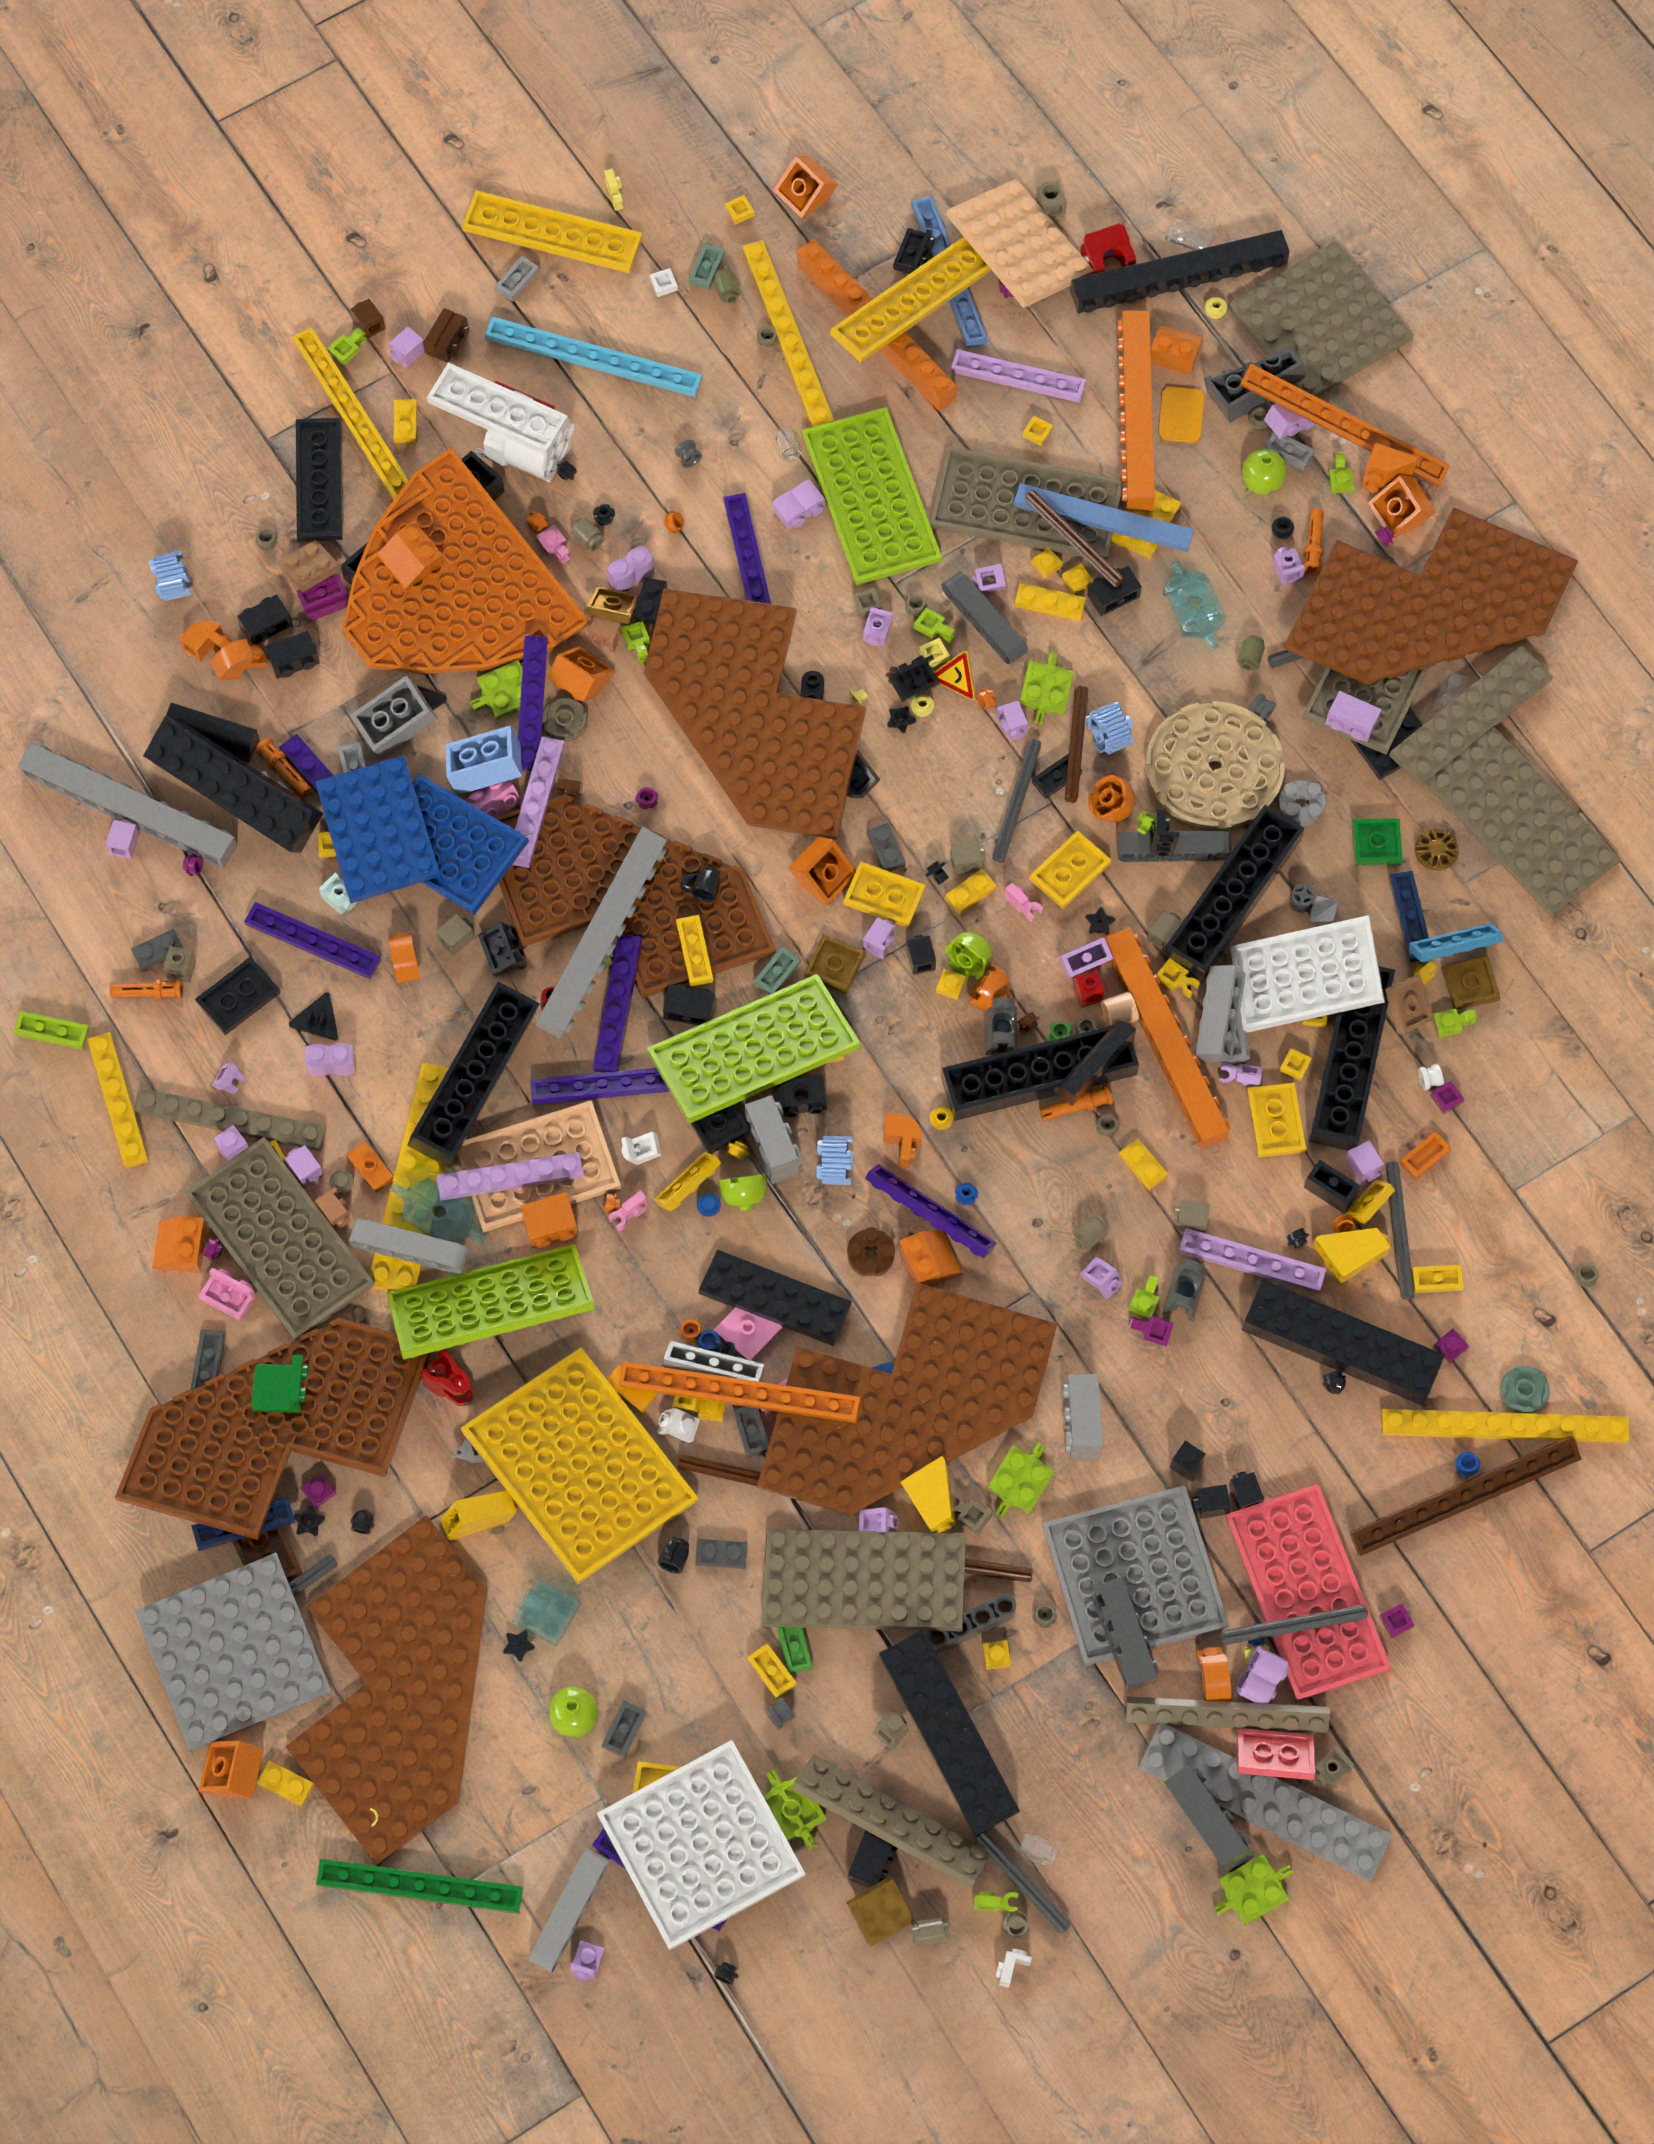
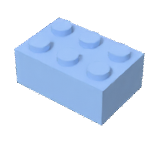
[446,725,522,795]

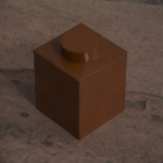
[350,299,385,339]

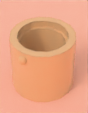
[1101,992,1139,1026]

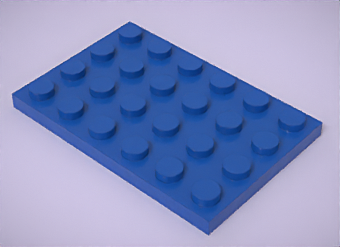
[315,755,441,903]
[413,774,529,915]

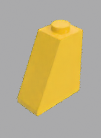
[1313,1228,1391,1284]
[900,1456,955,1533]
[440,1490,517,1542]

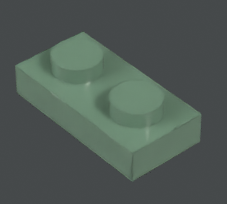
[689,244,725,290]
[754,947,801,995]

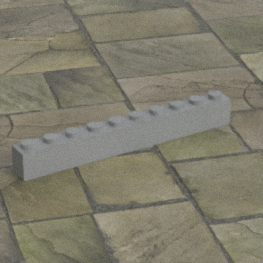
[18,743,237,869]
[535,827,667,1039]

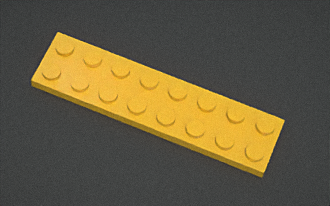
[462,190,643,274]

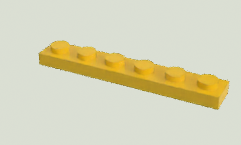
[87,1032,149,1169]

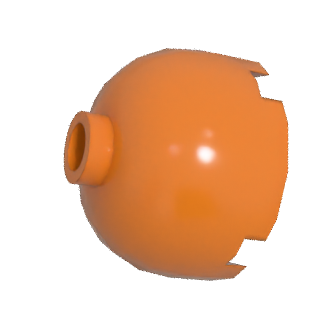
[1088,775,1135,823]
[967,963,1012,1011]

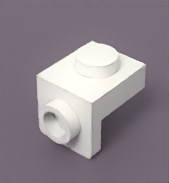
[621,1131,662,1165]
[657,1408,700,1443]
[996,1949,1032,1988]

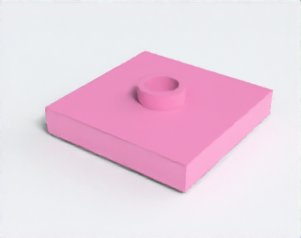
[714,1307,782,1361]

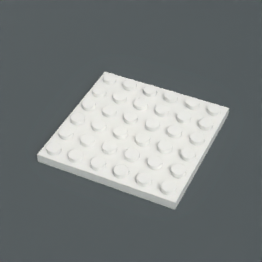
[597,1740,806,1951]

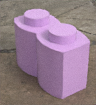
[772,479,825,529]
[607,546,654,592]
[305,1043,356,1076]
[1234,1646,1289,1704]

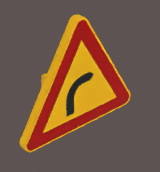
[933,651,975,700]

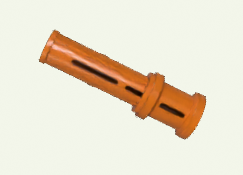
[1303,508,1324,575]
[255,737,312,799]
[109,978,183,1000]
[1039,1084,1113,1122]

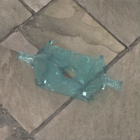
[1163,561,1226,650]
[389,1178,487,1245]

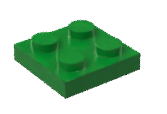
[1352,818,1403,865]

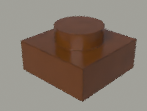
[557,779,583,795]

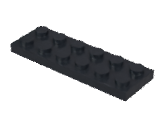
[296,417,343,542]
[698,1249,852,1346]

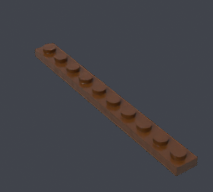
[1349,1436,1582,1556]

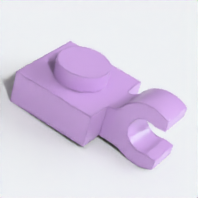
[1219,1062,1262,1086]

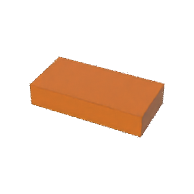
[1399,1131,1451,1180]

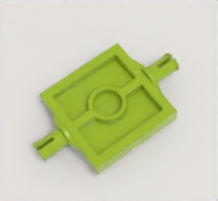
[1019,652,1074,725]
[470,660,523,720]
[987,1442,1055,1518]
[763,1769,827,1850]
[1213,1854,1294,1925]

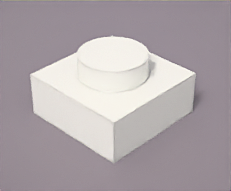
[649,268,678,297]

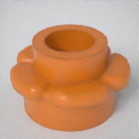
[527,511,548,532]
[664,511,684,533]
[976,688,997,710]
[603,1193,621,1214]
[1332,1214,1355,1233]
[679,1319,703,1343]

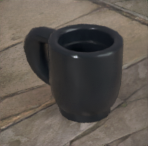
[680,867,721,902]
[657,1537,689,1574]

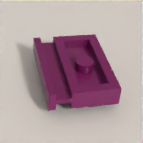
[296,575,349,622]

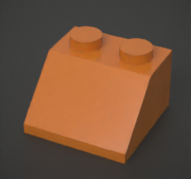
[773,156,838,218]
[1150,325,1204,375]
[1361,443,1418,493]
[1368,475,1436,538]
[377,521,443,590]
[547,646,615,702]
[788,836,856,905]
[520,1192,578,1248]
[152,1216,208,1273]
[899,1230,963,1287]
[198,1741,263,1799]

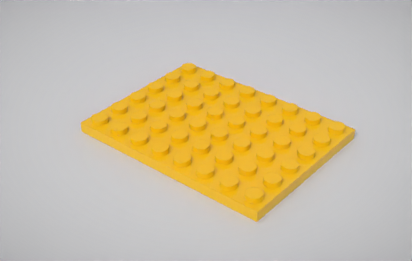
[461,1347,699,1584]

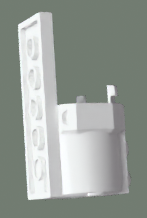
[427,363,575,483]

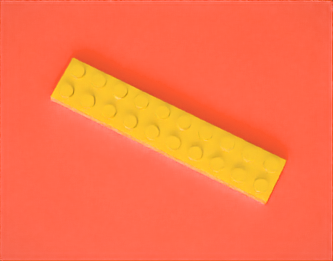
[830,237,992,363]
[369,1063,449,1293]

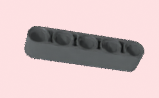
[941,571,1028,665]
[1117,831,1232,862]
[924,1594,1017,1654]

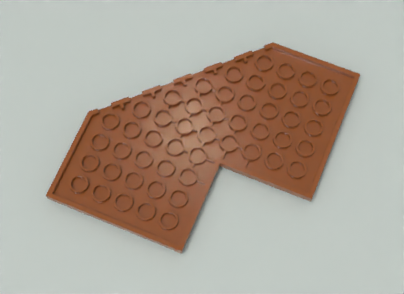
[1284,507,1578,685]
[644,588,866,840]
[494,794,775,999]
[756,1282,1058,1516]
[115,1318,431,1540]
[285,1515,488,1866]

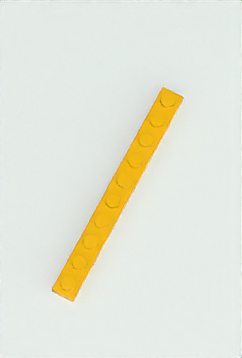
[742,240,834,427]
[292,327,408,500]
[1381,1409,1629,1443]

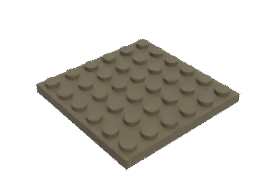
[1228,241,1414,397]

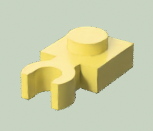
[604,168,623,211]

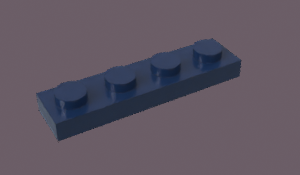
[1389,871,1429,963]
[191,1497,295,1551]

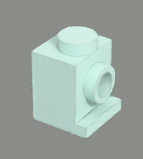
[319,873,356,915]

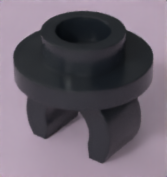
[925,860,949,885]
[714,1341,737,1357]

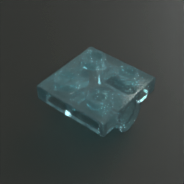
[512,1578,581,1647]

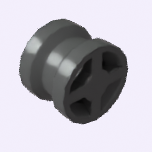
[674,439,702,468]
[1248,693,1277,721]
[1290,884,1315,913]
[764,1697,795,1729]

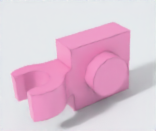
[535,525,570,564]
[1005,883,1043,922]
[608,1191,647,1231]

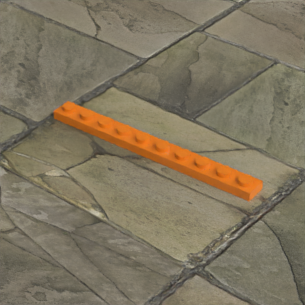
[1240,364,1450,487]
[618,1361,862,1423]

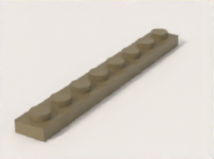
[134,1088,326,1151]
[1125,1696,1330,1733]

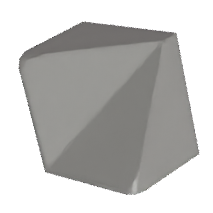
[1309,896,1339,926]

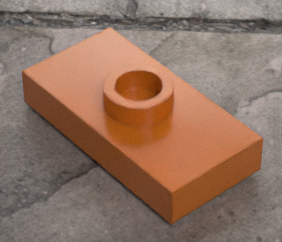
[346,1141,394,1193]

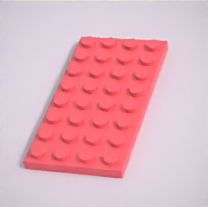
[1225,1484,1391,1702]

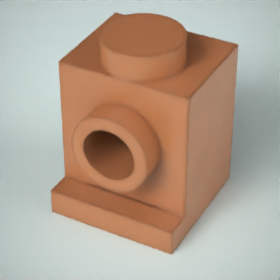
[585,617,622,653]
[315,1187,351,1230]

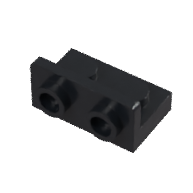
[1150,809,1179,857]
[478,922,527,977]

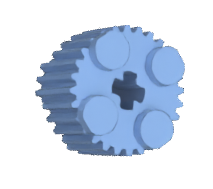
[149,550,192,601]
[1085,702,1134,754]
[817,1136,853,1185]

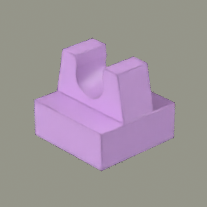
[212,1063,245,1094]

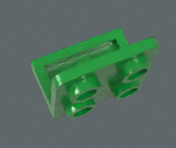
[251,1355,308,1413]

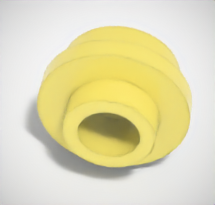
[1205,297,1227,319]
[911,694,934,717]

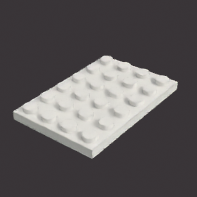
[1230,915,1385,1033]

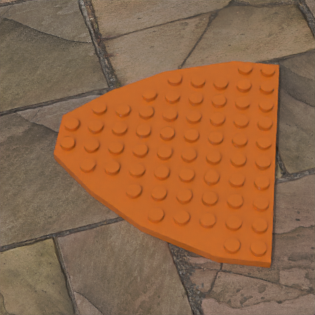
[342,448,590,674]

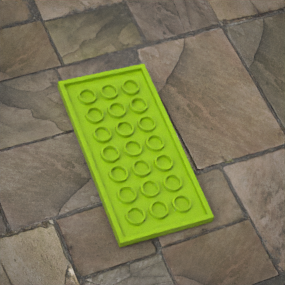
[801,407,942,586]
[647,974,860,1124]
[387,1244,595,1360]

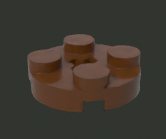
[847,1227,895,1277]

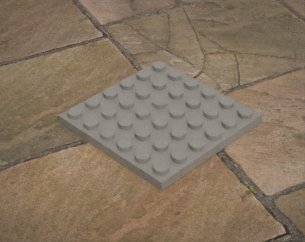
[1042,1485,1229,1667]
[135,1553,332,1752]

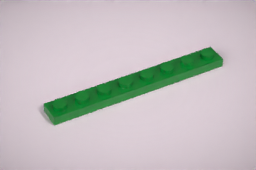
[316,1859,524,1914]

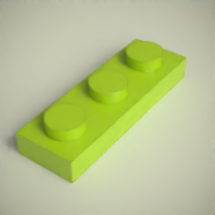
[13,1011,90,1050]

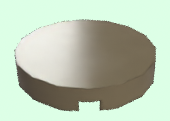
[542,698,588,742]

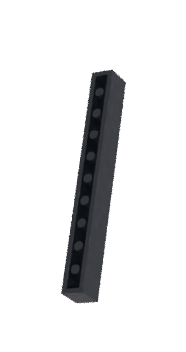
[1070,230,1290,314]

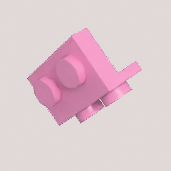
[464,781,521,818]
[198,1268,256,1321]

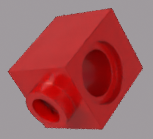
[1073,970,1105,1008]

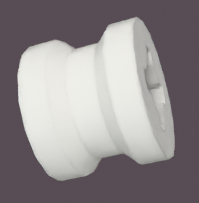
[1417,1064,1444,1091]

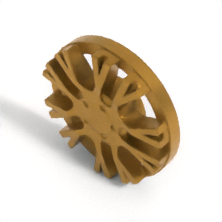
[1415,828,1459,870]

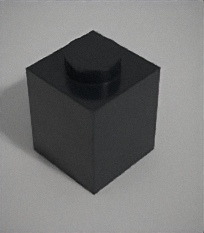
[906,935,936,975]
[1169,1440,1206,1481]
[1229,1471,1264,1510]
[1192,1484,1231,1519]

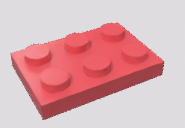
[1237,1728,1315,1780]

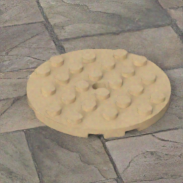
[1145,701,1285,830]

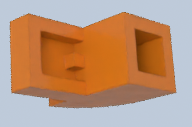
[179,621,232,661]
[210,639,269,680]
[388,933,420,984]
[883,1112,922,1169]
[1196,1646,1232,1702]

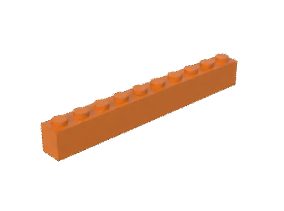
[797,239,957,412]
[1117,311,1155,510]
[1104,928,1230,1149]

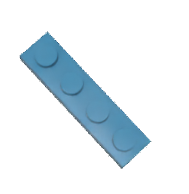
[1409,923,1504,962]

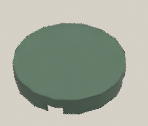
[1500,1366,1550,1414]

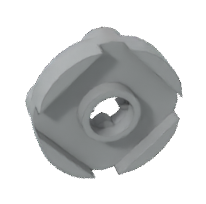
[1278,780,1326,826]

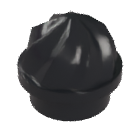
[1322,1370,1346,1394]
[350,1510,375,1535]

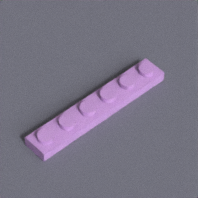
[951,349,1086,403]
[512,736,565,868]
[436,1152,584,1201]
[1179,1228,1326,1294]

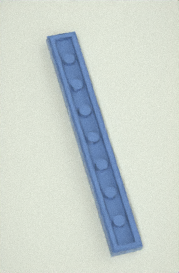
[911,195,988,349]
[1013,483,1194,552]

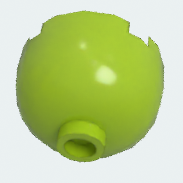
[1241,448,1287,495]
[945,932,993,979]
[718,1173,767,1211]
[548,1686,599,1738]

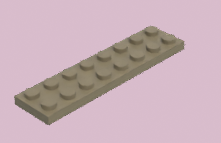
[1389,645,1553,787]
[791,1754,991,1888]

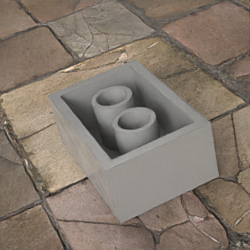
[350,675,438,758]
[745,1095,801,1185]
[1062,1374,1103,1461]

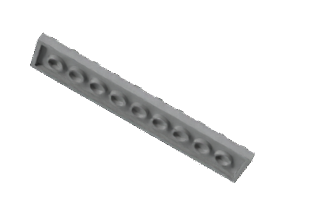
[1138,1723,1392,1882]

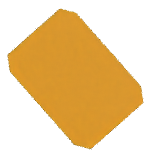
[1158,386,1205,444]

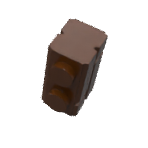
[423,308,470,363]

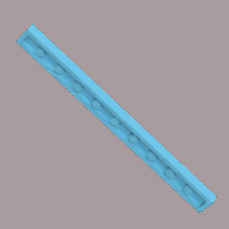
[485,317,702,398]

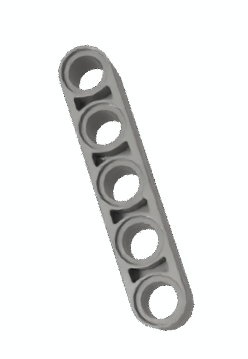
[348,1219,469,1274]
[529,1848,610,1973]

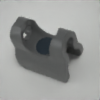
[985,998,1017,1055]
[1163,1259,1206,1321]

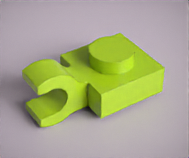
[327,327,367,365]
[1328,452,1354,494]
[914,608,955,644]
[621,621,650,664]
[1137,811,1154,835]
[1433,1009,1477,1038]
[1128,1274,1160,1321]
[973,1892,1018,1913]

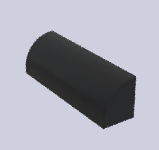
[166,702,260,763]
[1054,1020,1136,1106]

